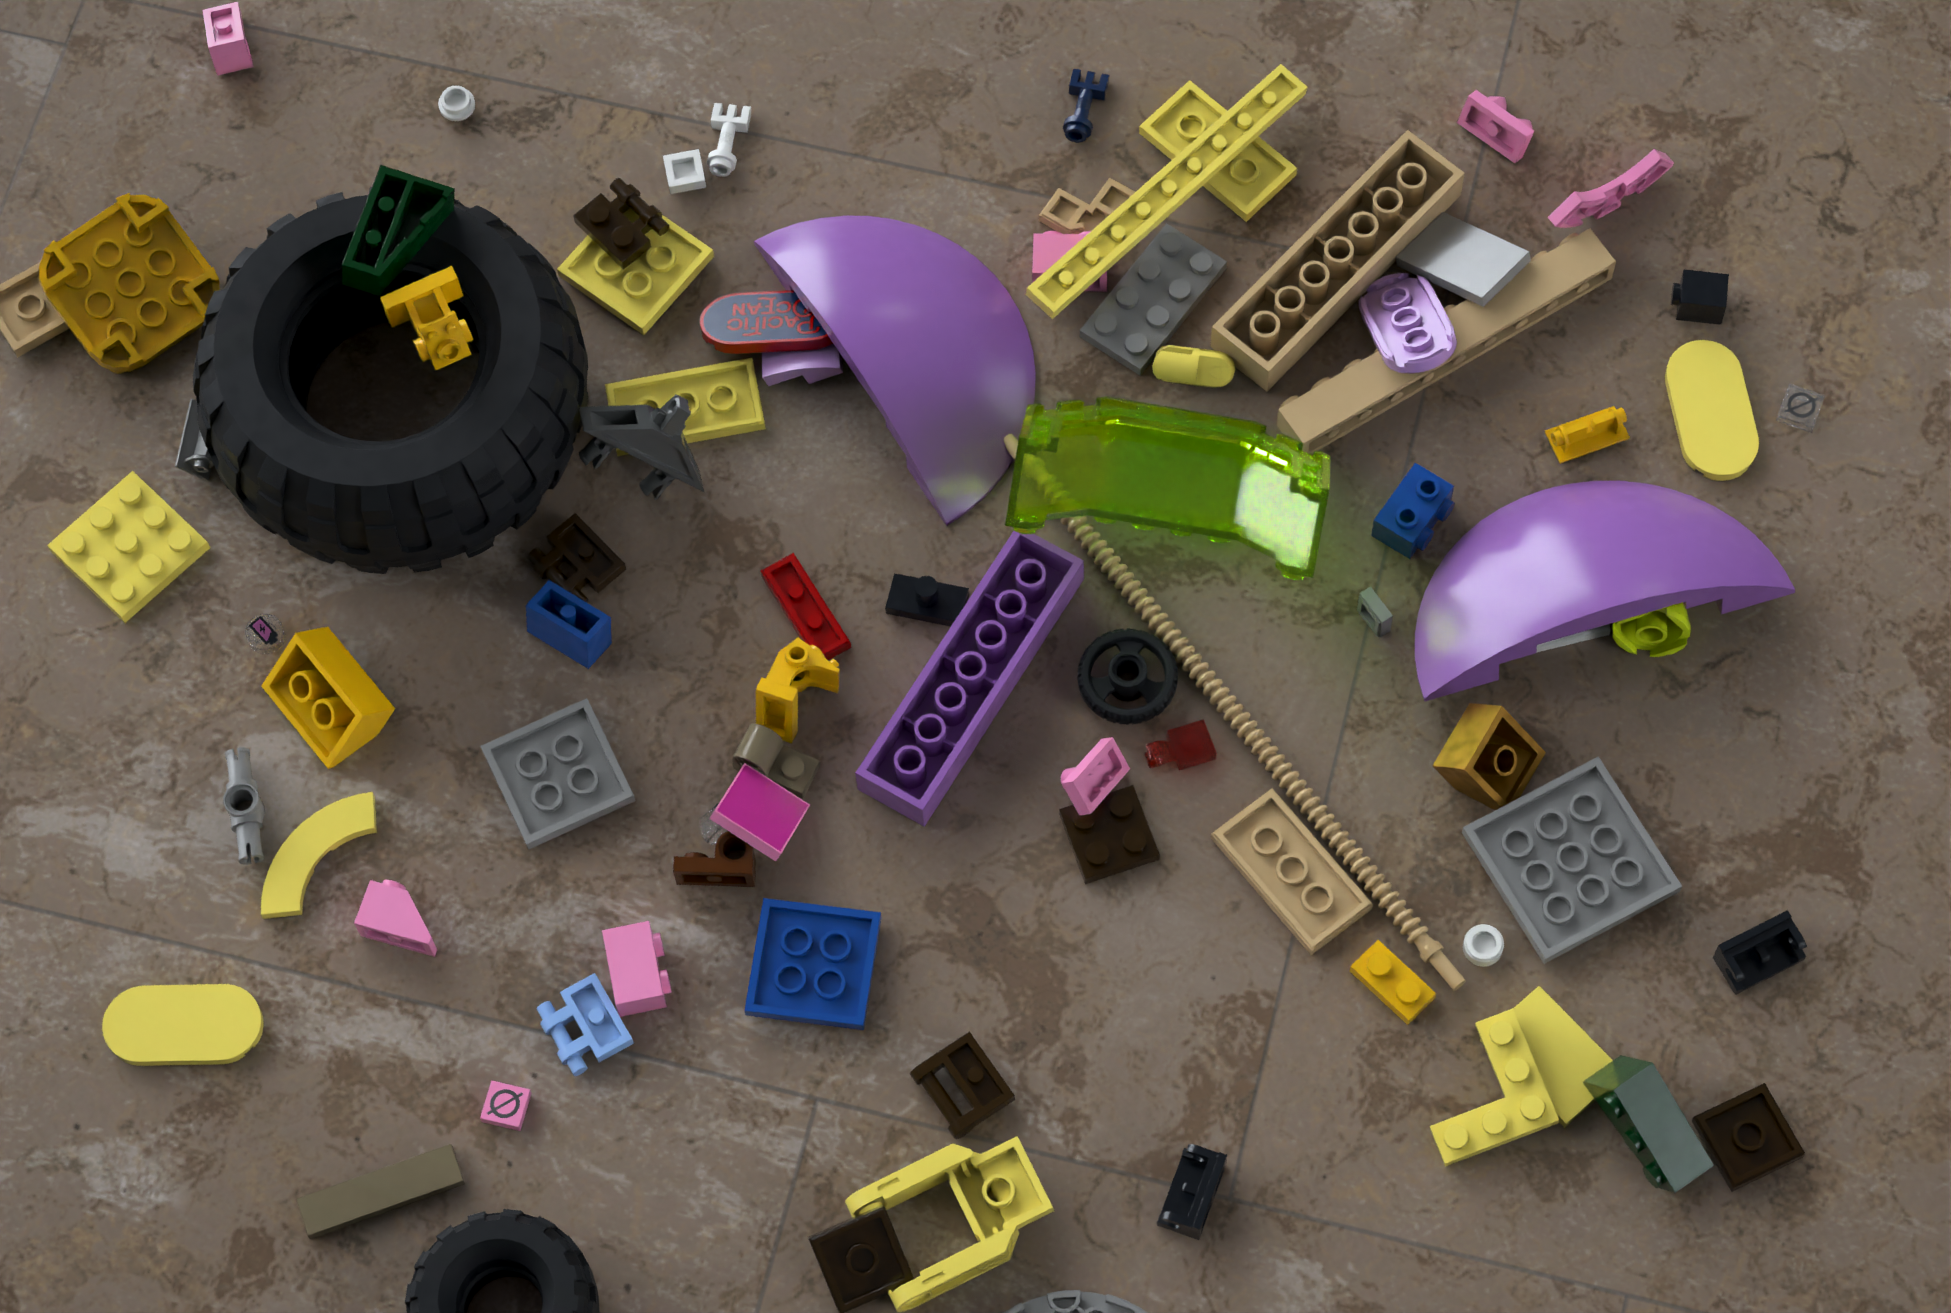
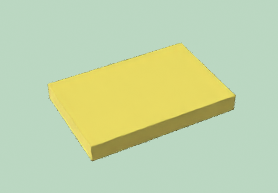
[1480,986,1613,1128]

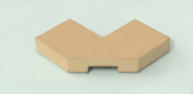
[1039,178,1135,234]

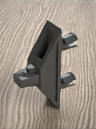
[579,394,705,500]

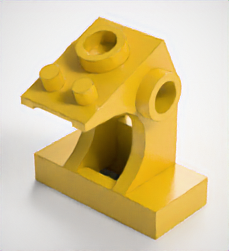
[380,266,473,370]
[756,637,840,743]

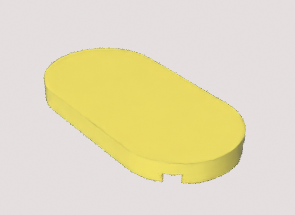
[1665,340,1759,481]
[102,984,264,1066]

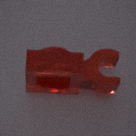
[1144,719,1217,770]

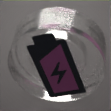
[245,614,286,654]

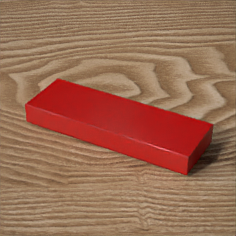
[760,553,851,660]

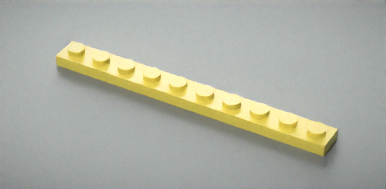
[1026,64,1308,319]

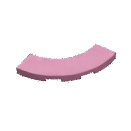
[1548,149,1674,228]

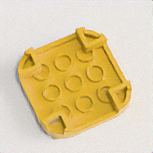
[39,193,220,374]

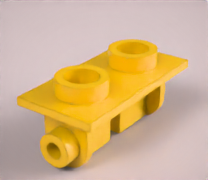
[1545,406,1630,464]

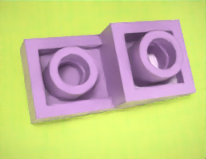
[762,343,843,386]

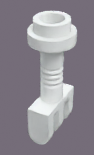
[707,103,751,177]

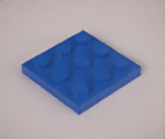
[744,898,882,1030]

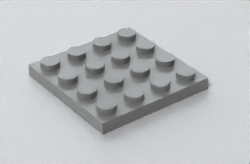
[1462,756,1682,964]

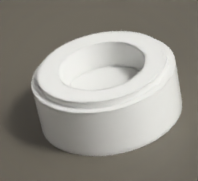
[1463,924,1504,967]

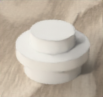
[438,86,475,121]

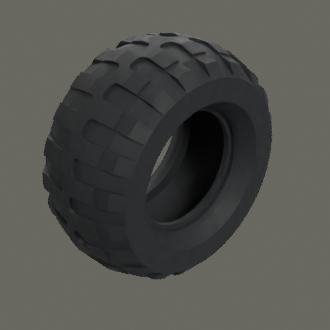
[193,187,588,574]

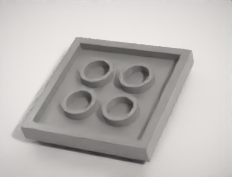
[481,698,636,850]

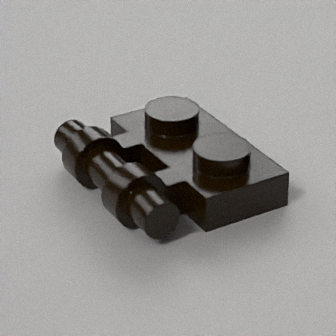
[573,178,670,270]
[527,513,626,603]

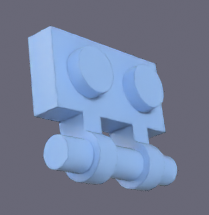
[537,973,634,1076]

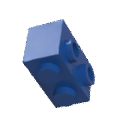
[1371,463,1455,559]
[525,580,612,669]

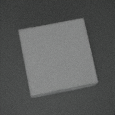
[1357,586,1393,638]

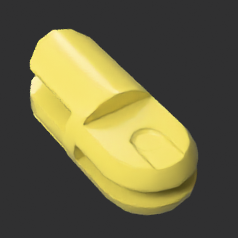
[1152,345,1235,388]

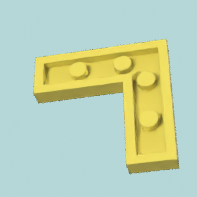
[1430,1008,1559,1167]

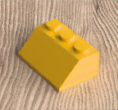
[261,626,395,769]

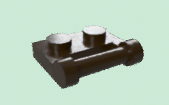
[910,1031,1015,1139]

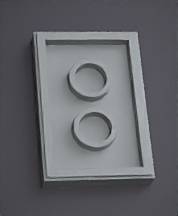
[1396,212,1531,307]

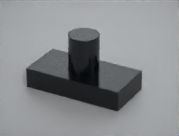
[885,573,969,627]

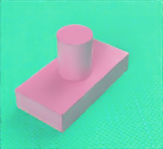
[1061,737,1130,815]

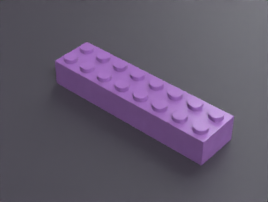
[855,525,1084,827]

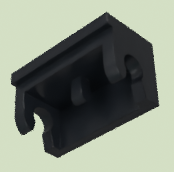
[1713,910,1807,995]
[1157,1144,1227,1240]

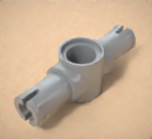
[223,747,265,865]

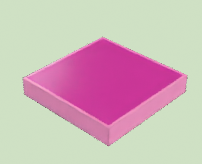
[709,763,810,861]

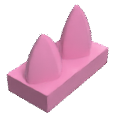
[1457,90,1534,163]

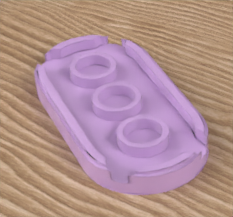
[1359,273,1457,373]

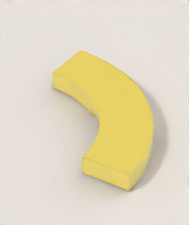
[261,792,377,919]

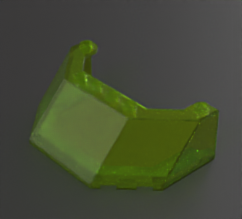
[1005,396,1330,580]

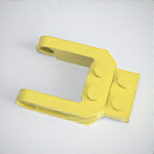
[845,1136,1054,1312]

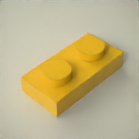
[1350,940,1436,1025]

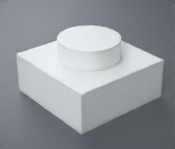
[663,149,706,194]

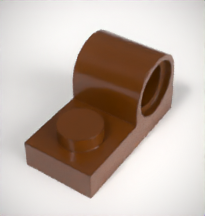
[673,831,756,887]

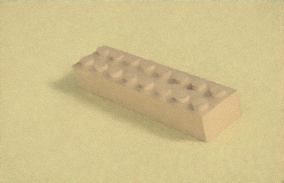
[1211,130,1465,392]

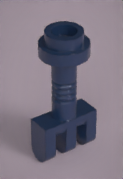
[1063,69,1110,143]

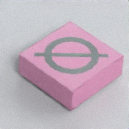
[480,1080,532,1131]

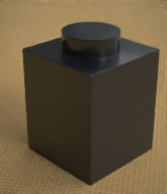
[1671,269,1729,325]

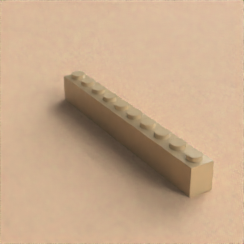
[1277,228,1616,460]

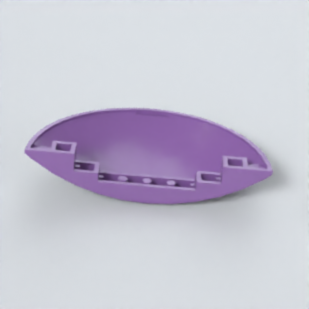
[754,216,1036,526]
[1415,481,1795,701]

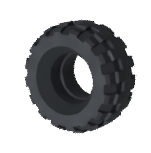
[405,1209,600,1313]

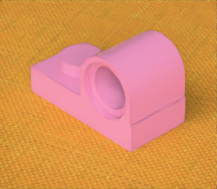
[203,2,253,76]

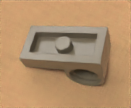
[732,723,820,799]

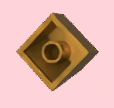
[1433,703,1546,810]

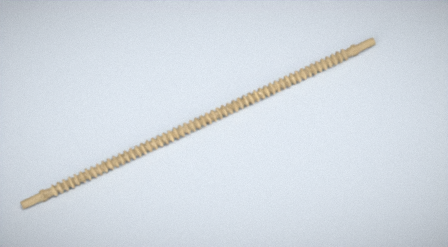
[1004,434,1466,991]

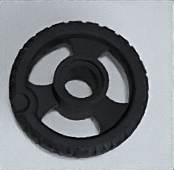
[1077,628,1178,725]

